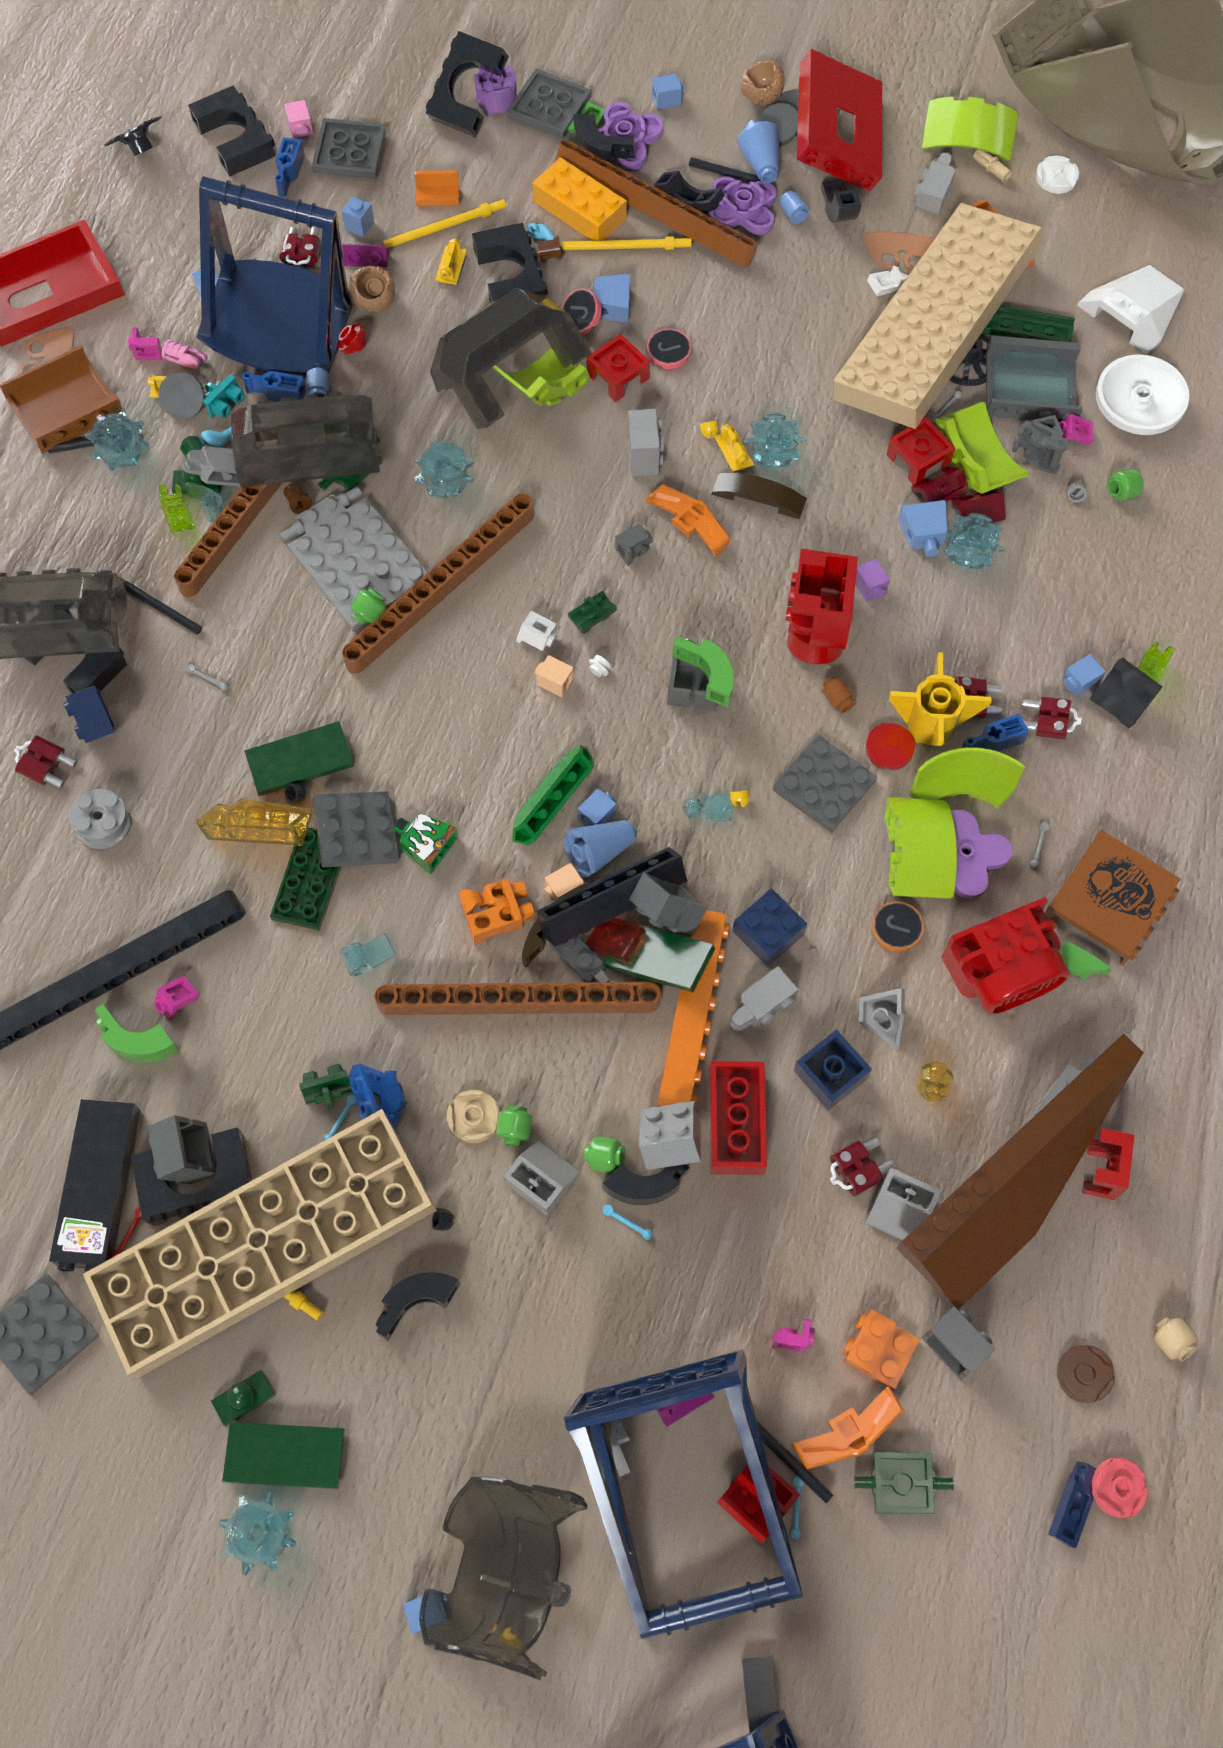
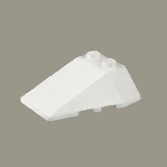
[1077,265,1185,355]

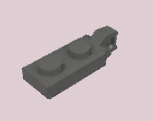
[549,936,610,982]

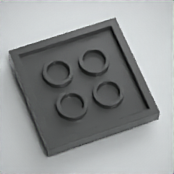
[507,69,591,139]
[311,118,386,179]
[772,735,877,833]
[312,791,399,867]
[0,1273,99,1395]

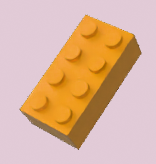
[532,157,627,241]

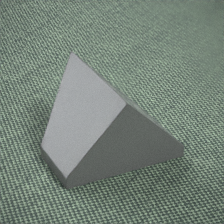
[859,988,905,1051]

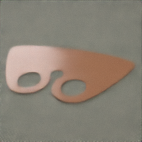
[862,232,935,270]
[17,328,73,375]

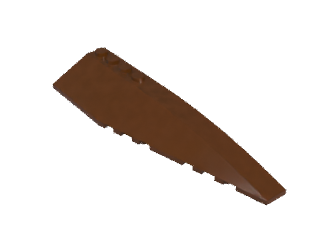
[897,1034,1144,1310]

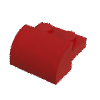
[717,1465,801,1544]

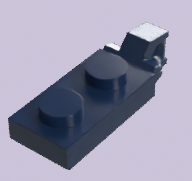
[1048,1461,1096,1548]

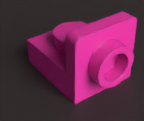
[128,328,162,360]
[1059,413,1094,446]
[154,976,199,1021]
[772,1319,815,1352]

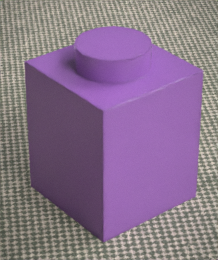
[855,558,890,602]

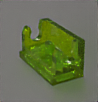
[159,484,195,533]
[1137,642,1175,683]

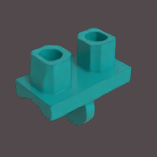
[203,374,245,418]

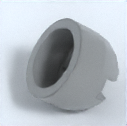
[1067,481,1087,502]

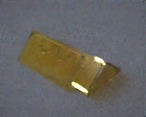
[197,798,312,846]

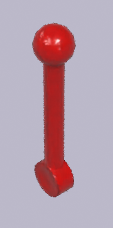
[112,1207,142,1258]

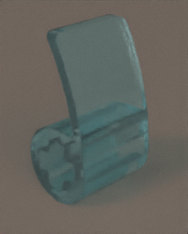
[186,482,225,523]
[339,933,395,976]

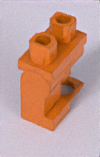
[459,878,535,945]

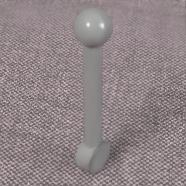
[930,390,962,425]
[185,664,229,691]
[1030,822,1050,869]

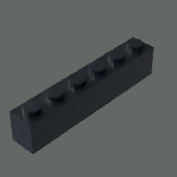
[536,847,687,947]

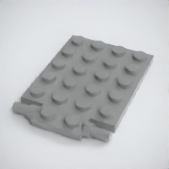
[279,487,427,631]

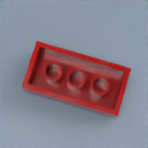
[709,1061,767,1175]

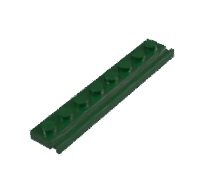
[899,287,1075,342]

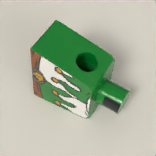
[394,814,458,874]

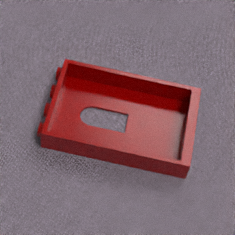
[797,49,882,192]
[0,219,124,347]

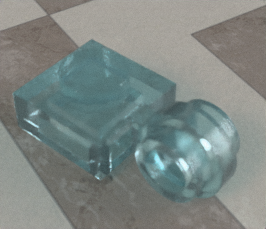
[683,794,732,822]

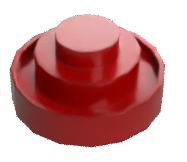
[338,323,366,355]

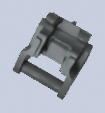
[1012,415,1069,474]

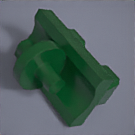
[568,591,617,634]
[299,1063,353,1109]

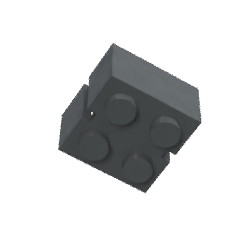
[667,657,716,711]
[629,873,707,935]
[148,1115,216,1184]
[921,1306,995,1380]

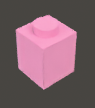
[284,100,313,139]

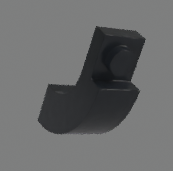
[573,114,636,164]
[653,170,725,214]
[821,179,861,223]
[602,1163,691,1205]
[375,1272,460,1341]

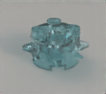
[85,410,149,471]
[743,413,807,468]
[414,441,475,498]
[944,513,1005,570]
[219,1492,296,1575]

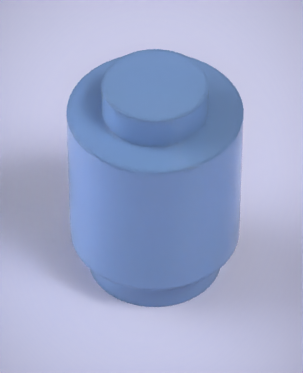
[780,191,809,224]
[306,367,329,400]

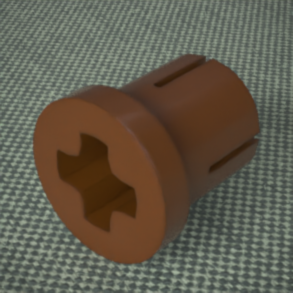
[537,236,562,260]
[283,483,312,514]

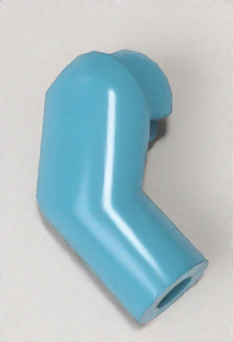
[527,223,555,241]
[201,427,237,448]

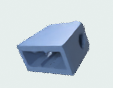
[590,274,630,323]
[898,500,947,557]

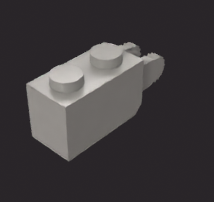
[914,152,955,214]
[181,446,253,487]
[730,966,798,1032]

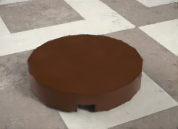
[1057,1345,1115,1403]

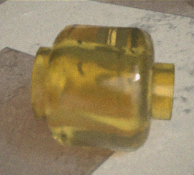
[916,1062,954,1102]

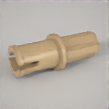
[973,149,1012,183]

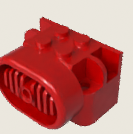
[785,549,858,665]
[941,897,1070,1015]

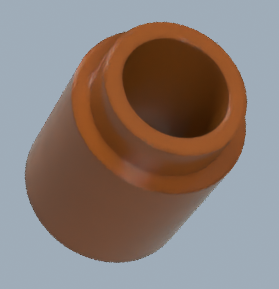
[822,676,857,714]

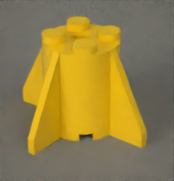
[889,652,991,746]

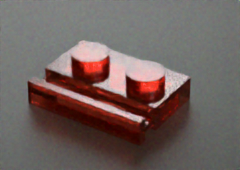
[585,918,646,962]

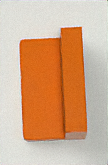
[415,170,460,206]

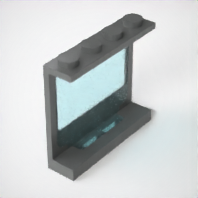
[986,336,1083,422]

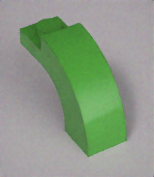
[672,637,734,708]
[94,1004,179,1062]

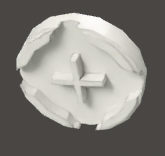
[1035,155,1079,194]

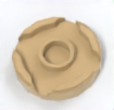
[447,1089,500,1143]

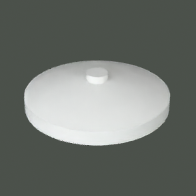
[1096,355,1189,435]

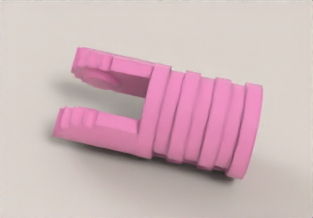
[162,340,208,370]

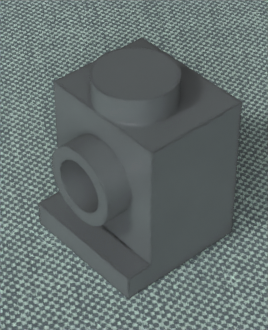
[615,524,653,566]

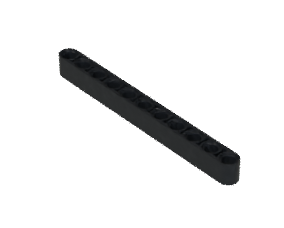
[0,890,246,1050]

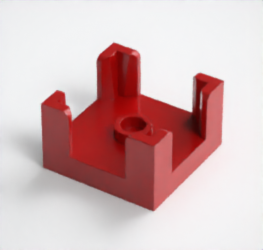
[586,334,650,402]
[886,417,955,485]
[1082,1128,1135,1200]

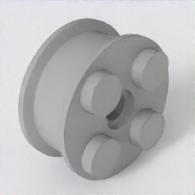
[69,789,131,849]

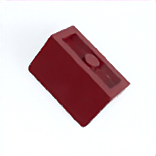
[911,467,969,503]
[951,489,1006,530]

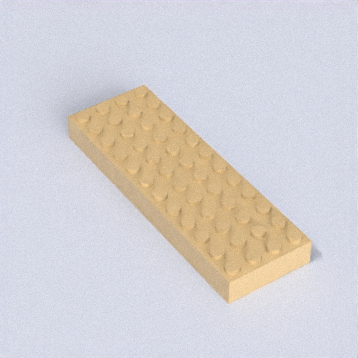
[833,203,1041,429]
[83,1109,437,1378]

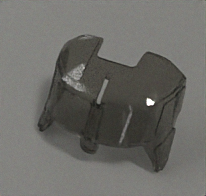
[419,1476,588,1680]

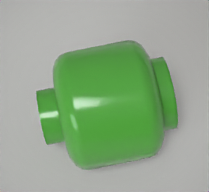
[1108,468,1144,501]
[350,588,387,625]
[496,1106,533,1146]
[584,1137,626,1173]

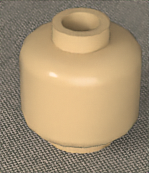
[1154,1317,1198,1361]

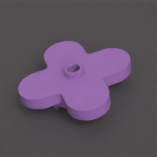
[598,102,664,171]
[709,177,776,235]
[951,810,1012,899]

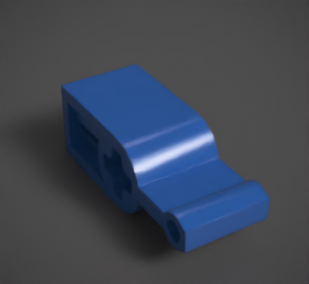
[275,137,305,197]
[242,371,306,407]
[962,713,1029,752]

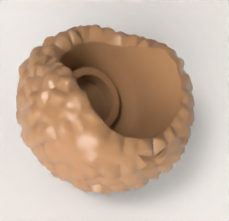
[740,60,785,106]
[349,266,396,313]

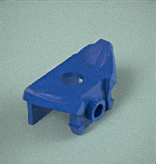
[349,1064,407,1129]

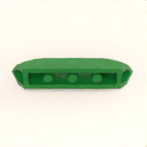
[512,745,594,845]

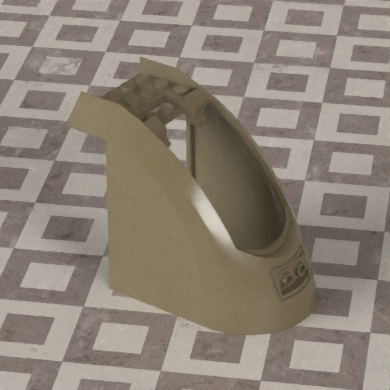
[992,0,1223,185]

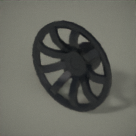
[104,115,162,156]
[949,334,997,386]

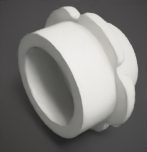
[589,655,611,677]

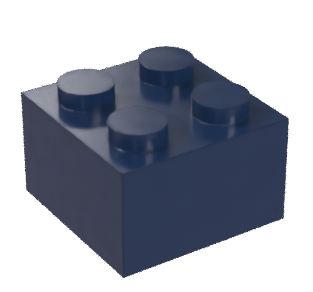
[63,685,117,743]
[732,888,807,967]
[793,1029,872,1111]

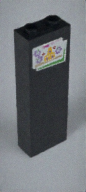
[49,1099,140,1272]

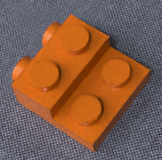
[843,1309,920,1391]

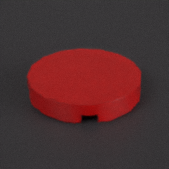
[865,723,915,770]

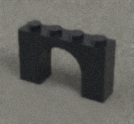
[425,31,509,138]
[188,85,275,177]
[472,222,548,316]
[11,601,127,694]
[131,1127,252,1226]

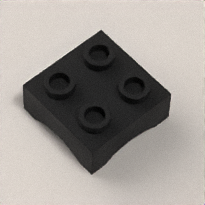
[1089,658,1163,728]

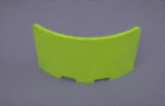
[922,97,1018,161]
[492,348,591,406]
[935,402,1029,493]
[909,748,1026,809]
[884,797,957,898]

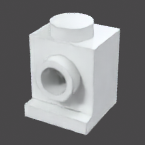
[516,611,557,651]

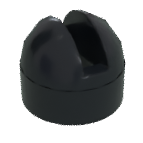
[285,783,307,803]
[432,1208,454,1231]

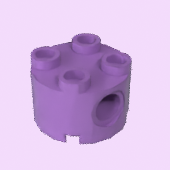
[474,66,517,115]

